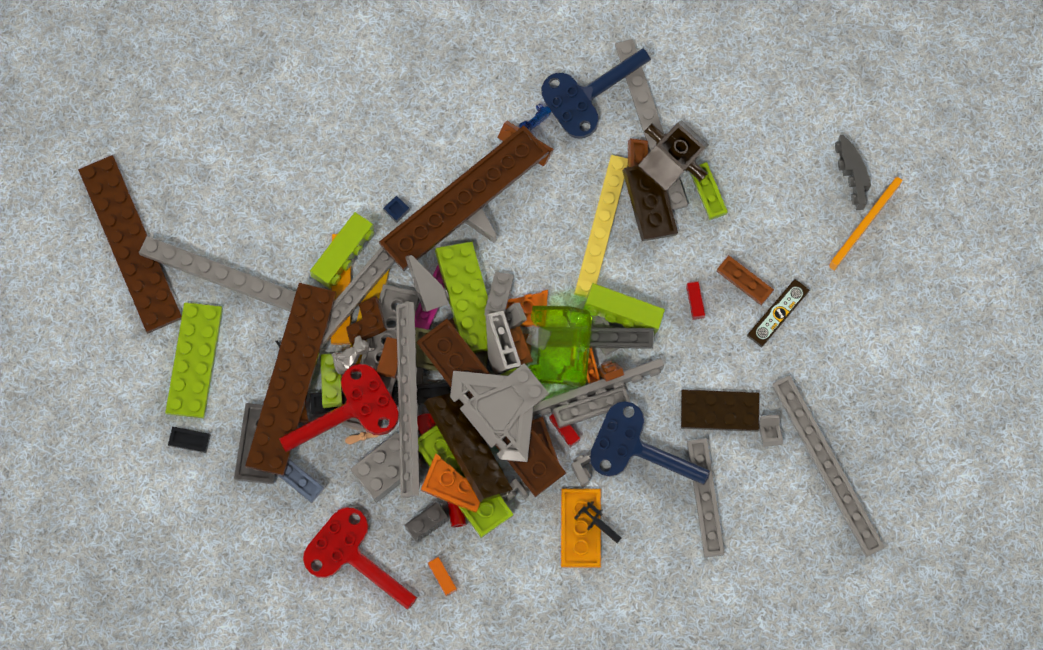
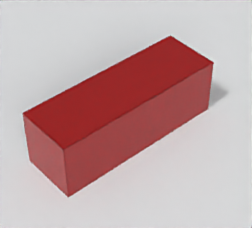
[686,281,705,320]
[549,414,580,448]

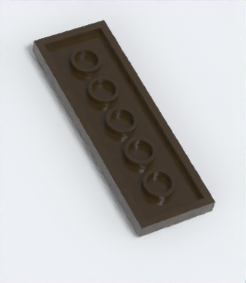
[424,393,513,502]

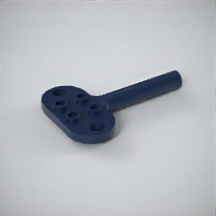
[541,48,651,139]
[590,401,710,485]

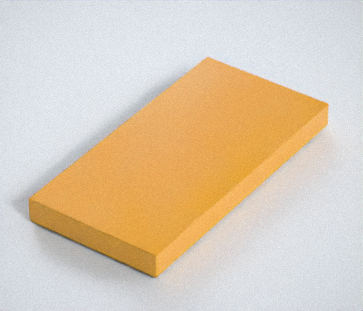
[561,489,601,568]

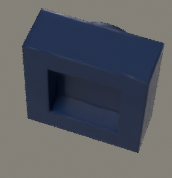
[383,196,410,223]

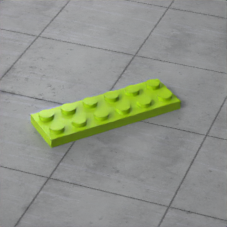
[435,242,488,353]
[165,302,223,419]
[418,425,514,538]

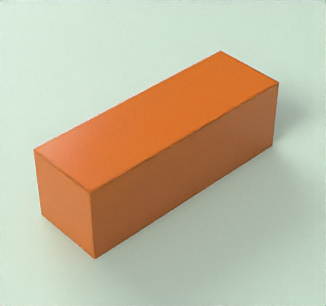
[580,347,600,384]
[428,557,457,597]

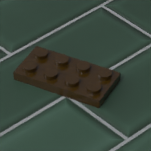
[622,166,678,241]
[681,390,759,432]

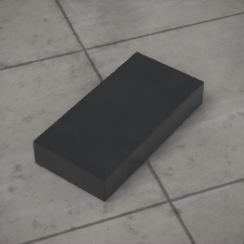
[168,426,211,453]

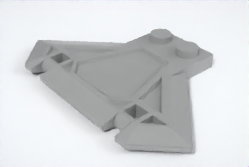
[450,363,549,462]

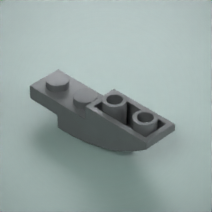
[835,135,871,211]

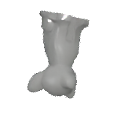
[332,336,375,375]

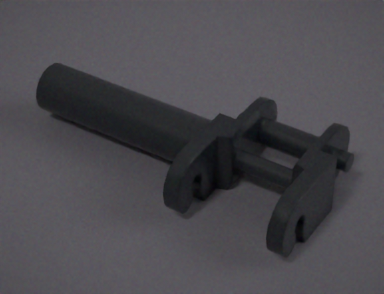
[574,501,622,544]

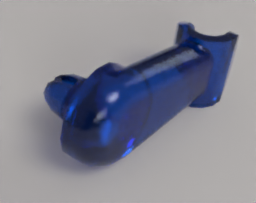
[519,104,551,132]

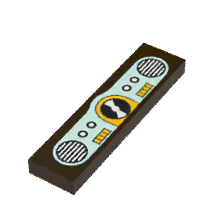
[747,279,810,348]

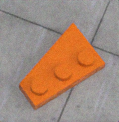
[421,454,480,513]

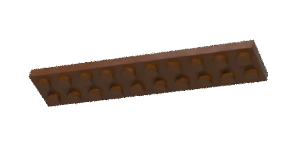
[379,125,549,271]
[78,155,182,334]
[245,283,337,477]
[416,319,567,497]

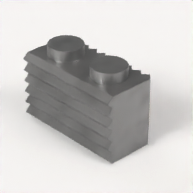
[405,502,448,543]

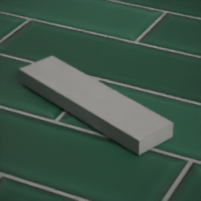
[552,386,631,428]

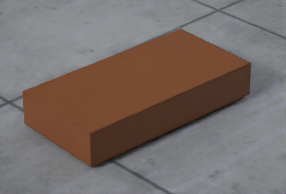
[376,337,398,378]

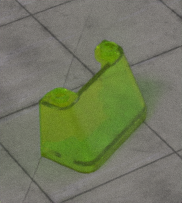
[528,306,592,387]

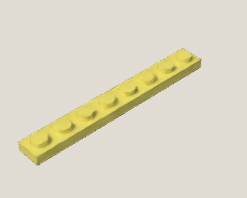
[574,155,628,297]

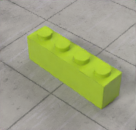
[310,212,375,289]
[583,283,665,336]

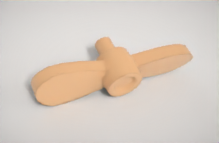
[345,432,380,445]

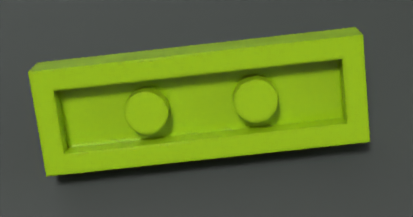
[690,162,728,220]
[321,354,343,408]

